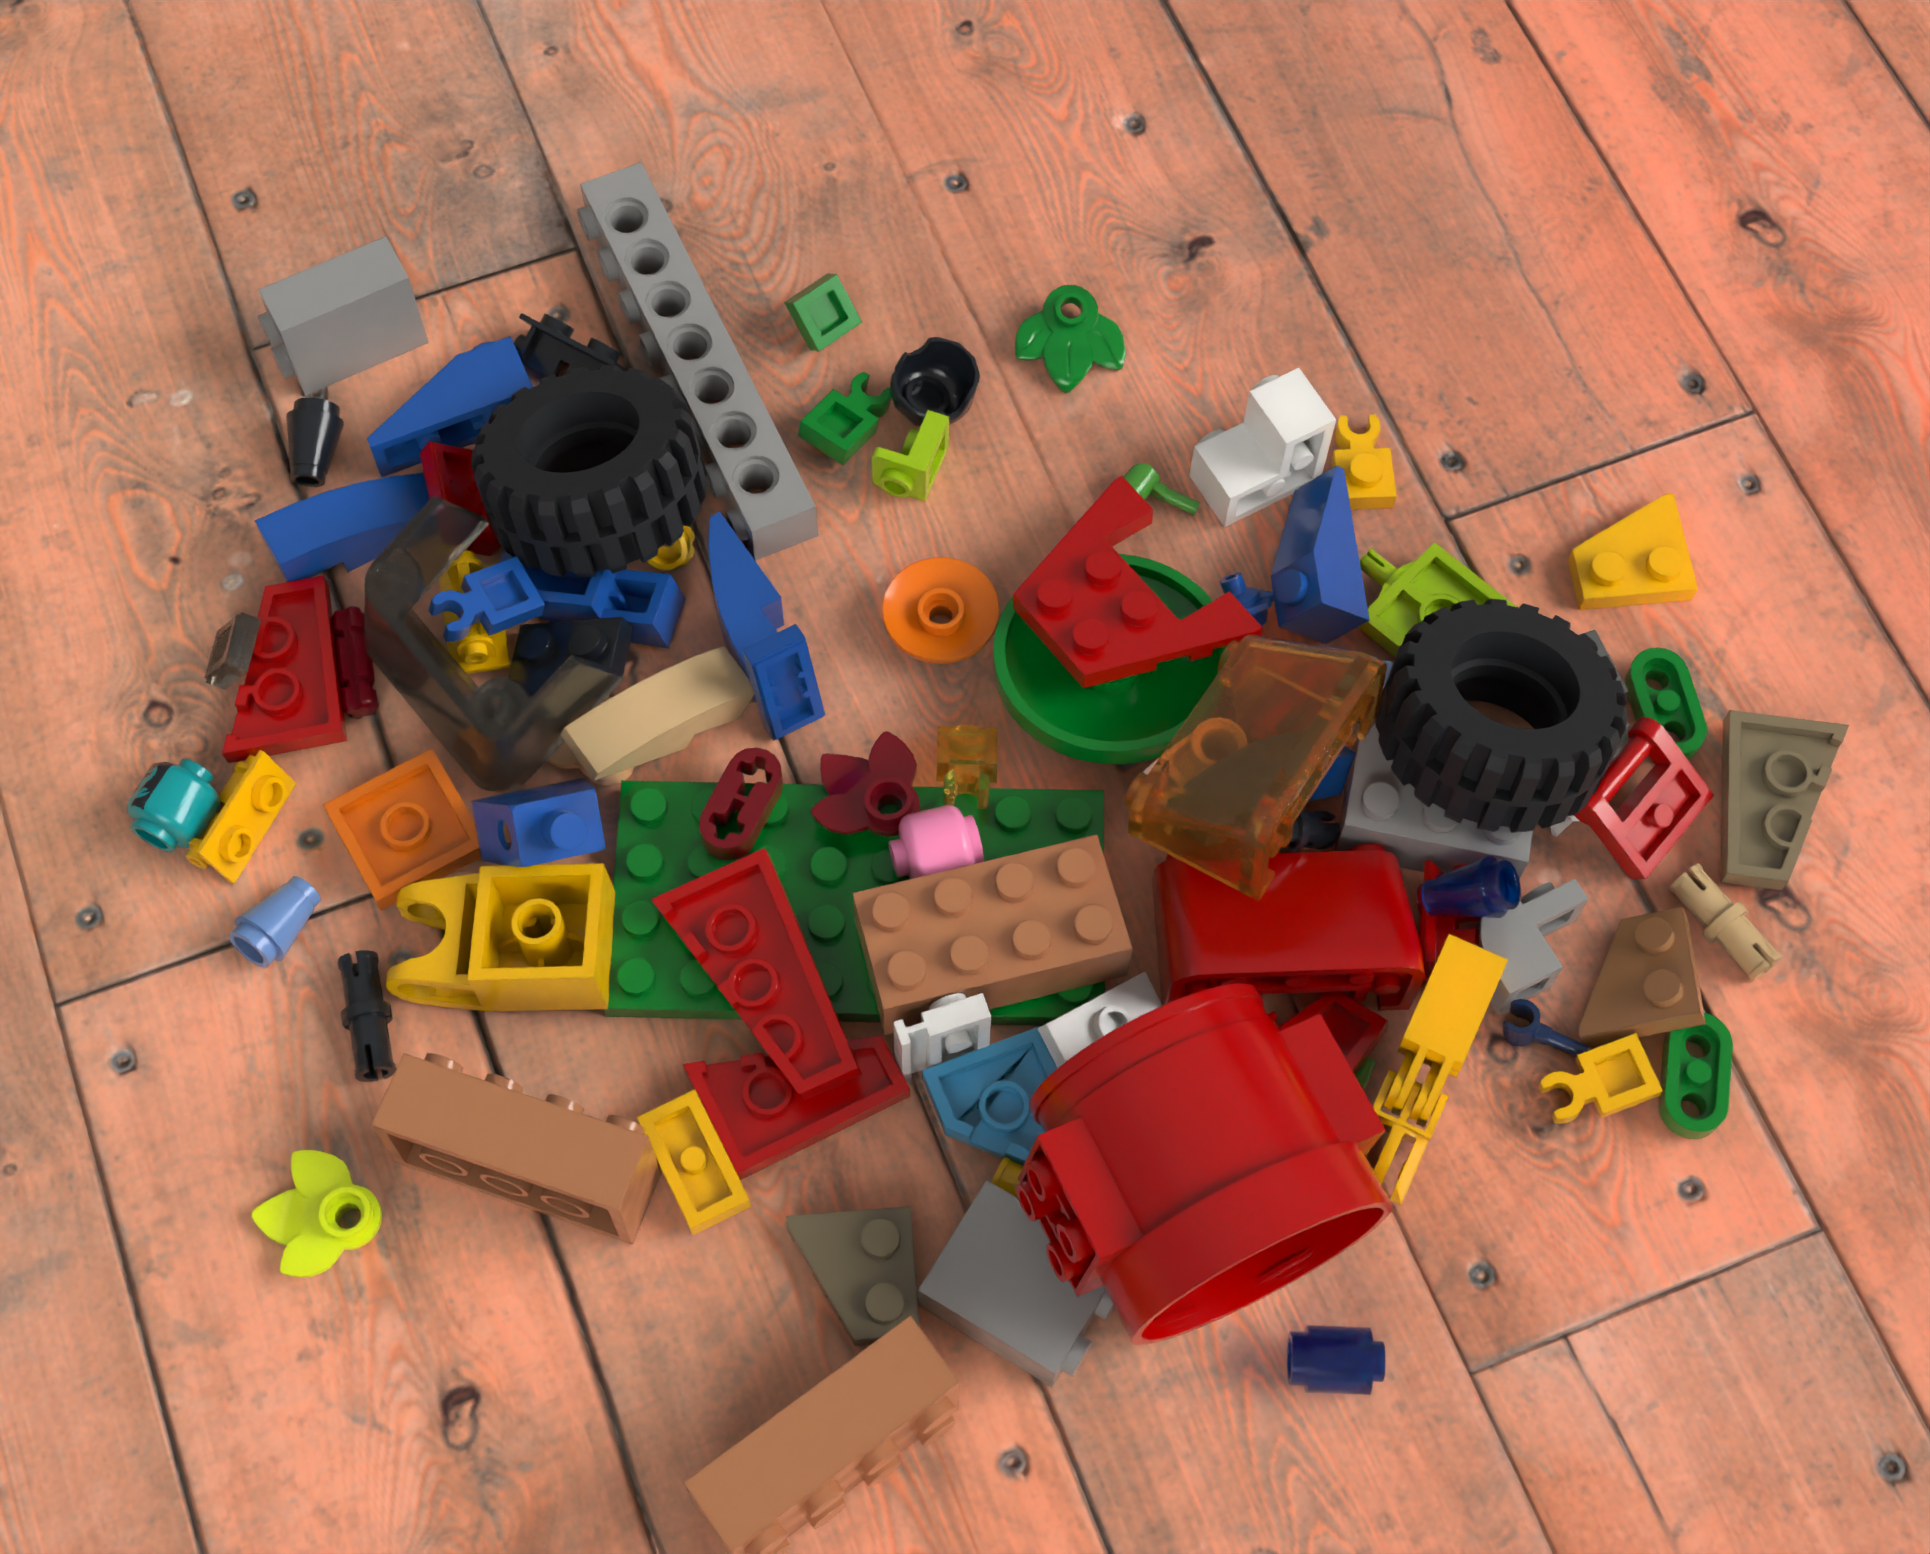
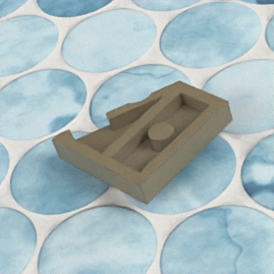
[786,1206,920,1346]

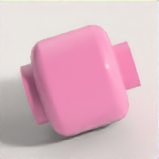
[888,805,984,879]

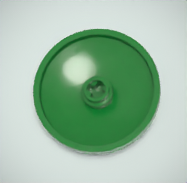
[993,554,1232,764]

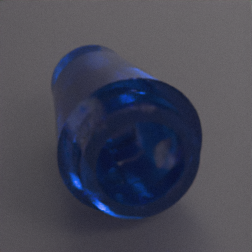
[1421,856,1521,918]

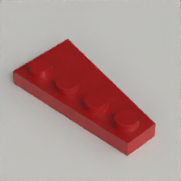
[651,848,862,1101]

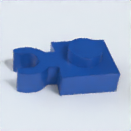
[428,556,545,642]

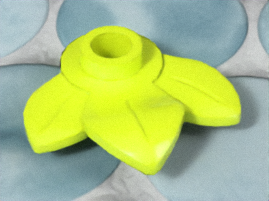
[251,1150,382,1278]

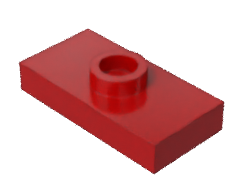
[420,441,500,556]

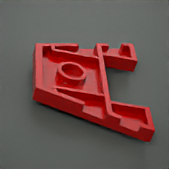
[1013,476,1263,688]

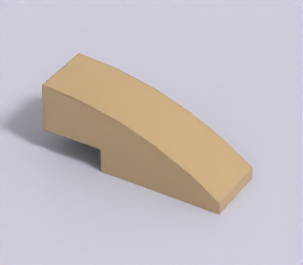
[560,646,755,781]

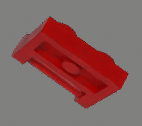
[1574,717,1714,879]

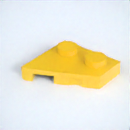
[1568,493,1698,610]

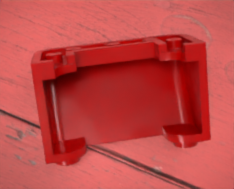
[1152,844,1425,1011]

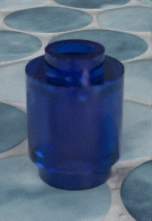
[1287,1325,1385,1395]

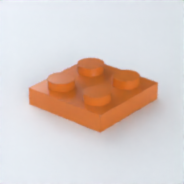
[322,748,481,910]

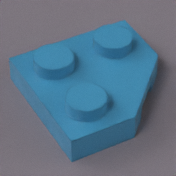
[922,1027,1057,1166]

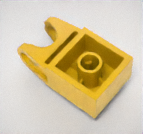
[386,863,615,1012]

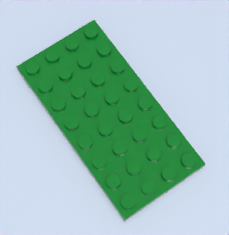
[604,780,1105,1026]

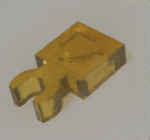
[936,724,997,809]

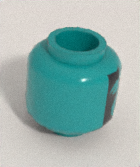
[126,758,221,853]

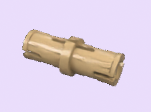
[1669,864,1783,982]

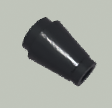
[286,397,344,487]

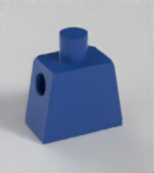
[471,778,605,867]

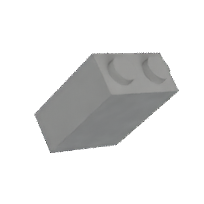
[257,236,428,396]
[918,1180,1114,1388]

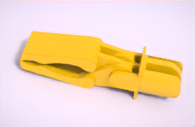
[1365,934,1508,1205]

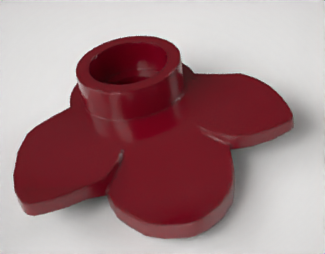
[810,731,921,837]

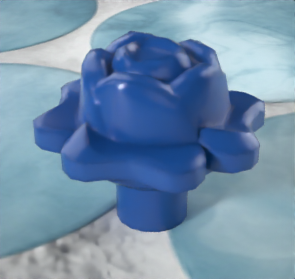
[1219,572,1274,626]

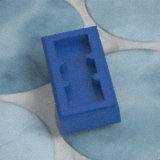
[742,624,825,741]

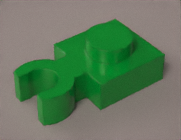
[798,372,892,465]

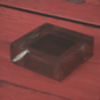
[204,612,261,690]

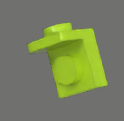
[871,410,949,502]

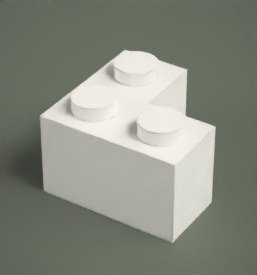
[1189,368,1336,527]

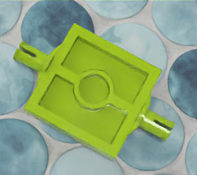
[1358,542,1517,657]

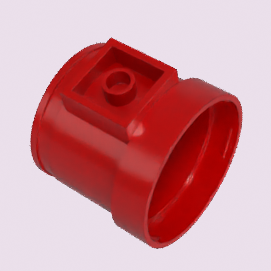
[1016,983,1393,1345]

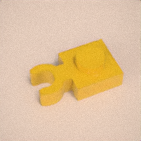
[1331,414,1397,510]
[1539,1033,1663,1124]

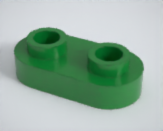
[1625,648,1707,760]
[1659,1013,1733,1139]

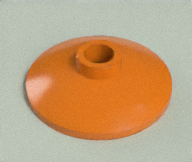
[882,557,999,664]

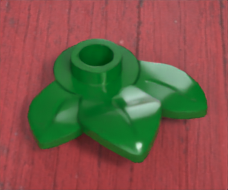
[1015,285,1126,393]

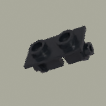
[514,313,628,377]

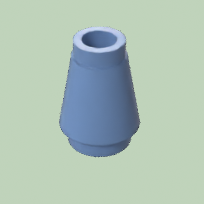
[229,876,321,968]

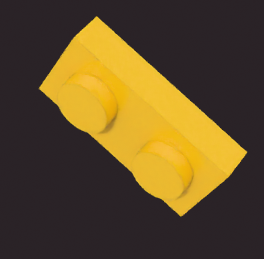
[637,1089,751,1235]

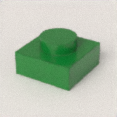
[784,273,862,352]

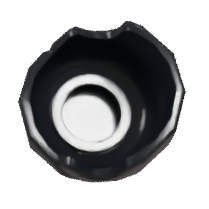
[889,337,980,426]

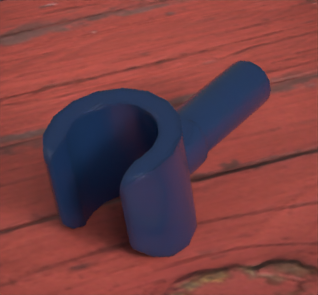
[1503,999,1589,1057]

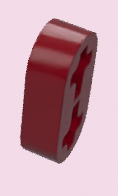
[699,747,783,861]

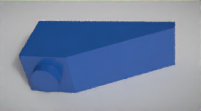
[367,336,533,477]
[1271,466,1370,644]

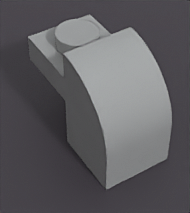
[1475,879,1589,1015]

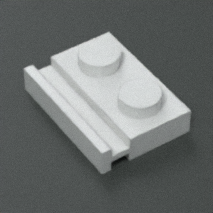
[893,993,991,1084]

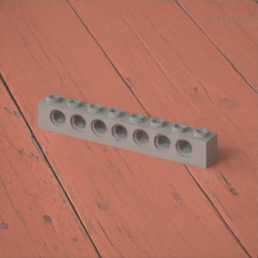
[577,162,818,561]

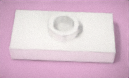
[1037,972,1163,1068]

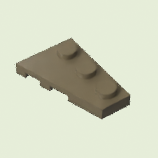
[1721,710,1849,890]

